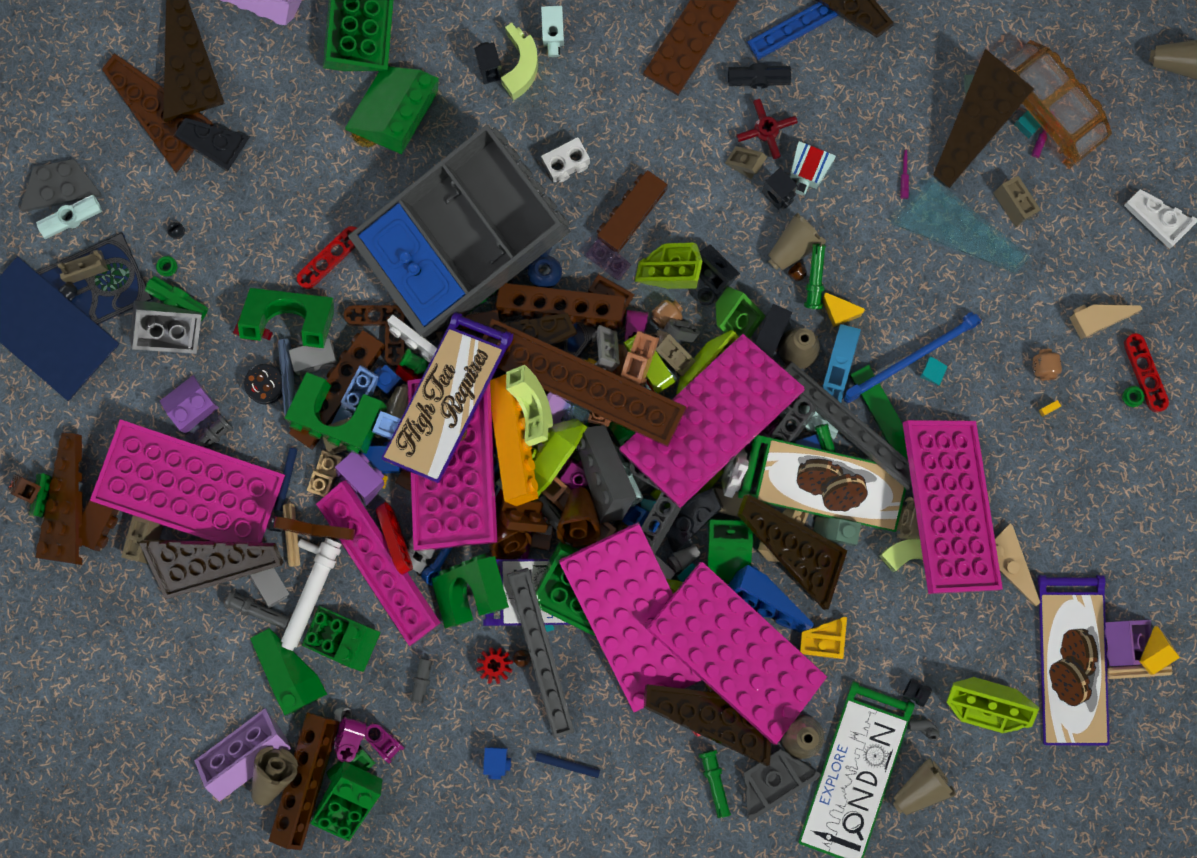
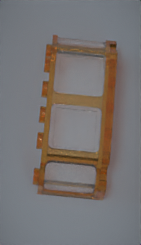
[1004,40,1112,169]

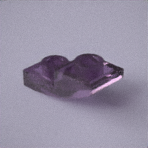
[584,239,632,281]

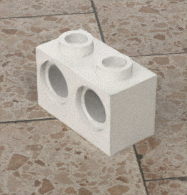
[541,137,590,183]

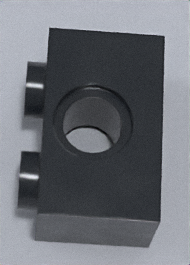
[474,42,503,84]
[762,167,798,210]
[699,244,740,295]

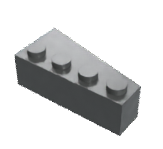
[577,425,636,524]

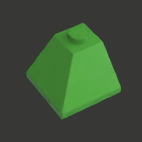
[715,287,766,339]

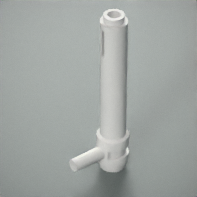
[281,538,341,651]

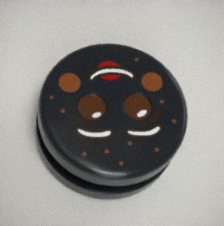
[244,364,283,405]

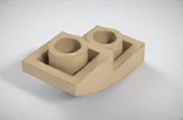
[307,449,344,497]

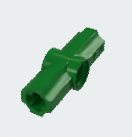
[145,276,209,321]

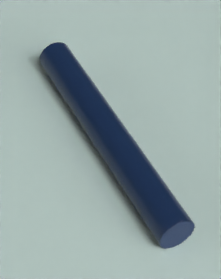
[274,448,298,511]
[535,752,600,778]

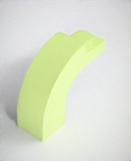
[501,23,538,101]
[506,365,553,447]
[879,539,923,572]

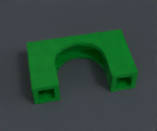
[238,288,334,348]
[285,372,388,454]
[432,554,509,629]

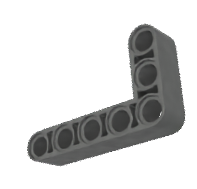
[743,393,816,487]
[630,462,682,555]

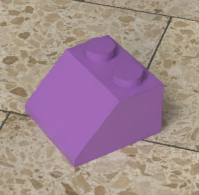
[160,375,219,434]
[335,452,384,506]
[1105,620,1152,666]

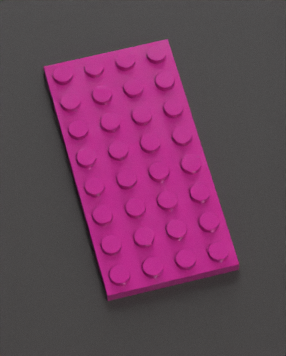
[619,334,805,508]
[408,379,497,551]
[90,419,285,543]
[902,420,1003,594]
[559,522,702,712]
[646,562,827,745]

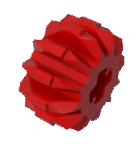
[476,647,513,684]

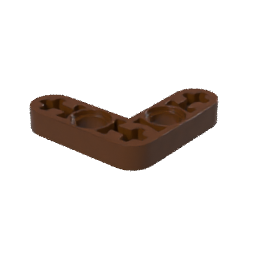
[343,305,405,367]
[273,517,355,541]

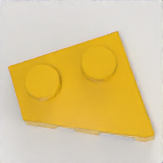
[799,617,847,659]

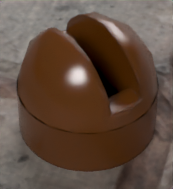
[788,262,807,281]
[513,650,531,667]

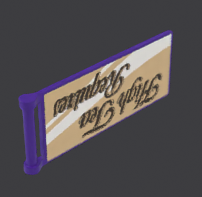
[382,312,513,483]

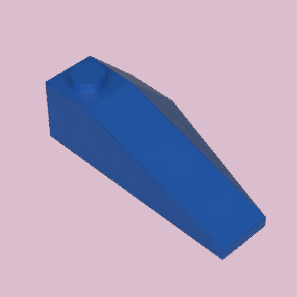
[728,565,814,633]

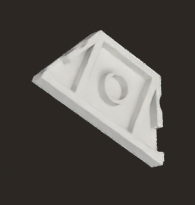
[721,448,749,498]

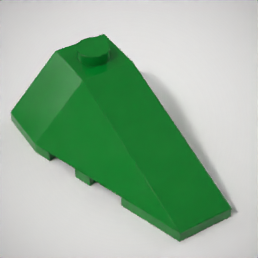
[250,628,328,715]

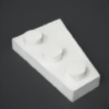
[1124,189,1197,249]
[387,314,437,363]

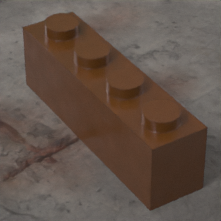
[597,170,668,255]
[79,498,119,551]

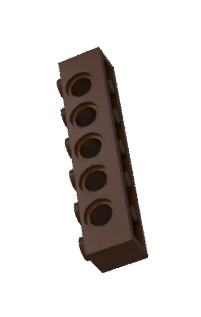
[496,283,627,329]
[289,330,385,450]
[269,712,340,850]

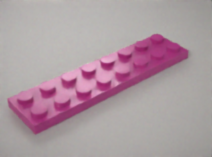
[316,480,441,646]

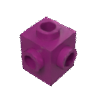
[558,457,589,490]

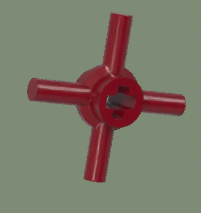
[736,99,798,159]

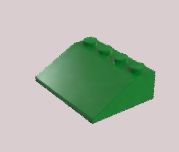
[323,0,394,71]
[345,66,439,155]
[535,541,596,637]

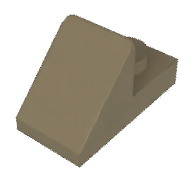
[725,146,767,179]

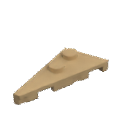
[995,523,1040,606]

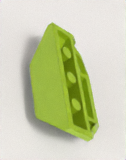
[635,243,702,289]
[676,330,739,394]
[531,418,587,497]
[946,677,1039,733]

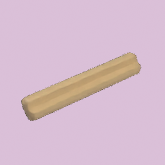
[283,503,300,567]
[1107,664,1172,679]

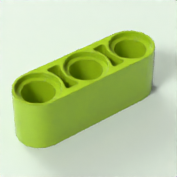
[623,335,675,393]

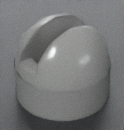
[334,707,352,724]

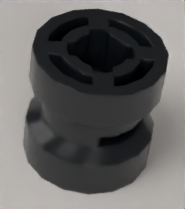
[902,678,932,707]

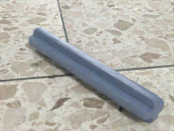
[278,338,295,416]

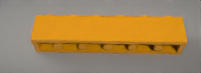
[490,374,538,506]

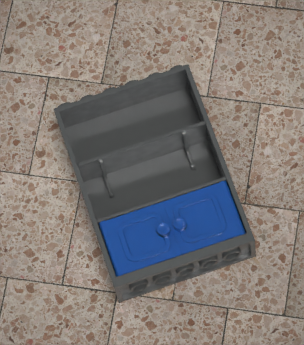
[348,124,571,341]

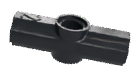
[728,63,791,89]

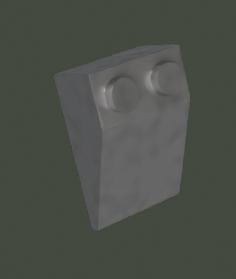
[130,301,202,354]

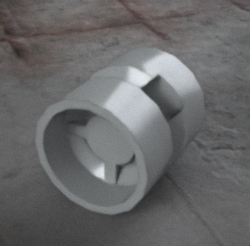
[407,537,437,574]

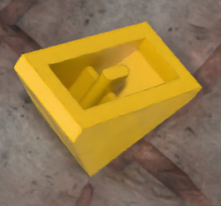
[822,293,865,327]
[1139,626,1180,675]

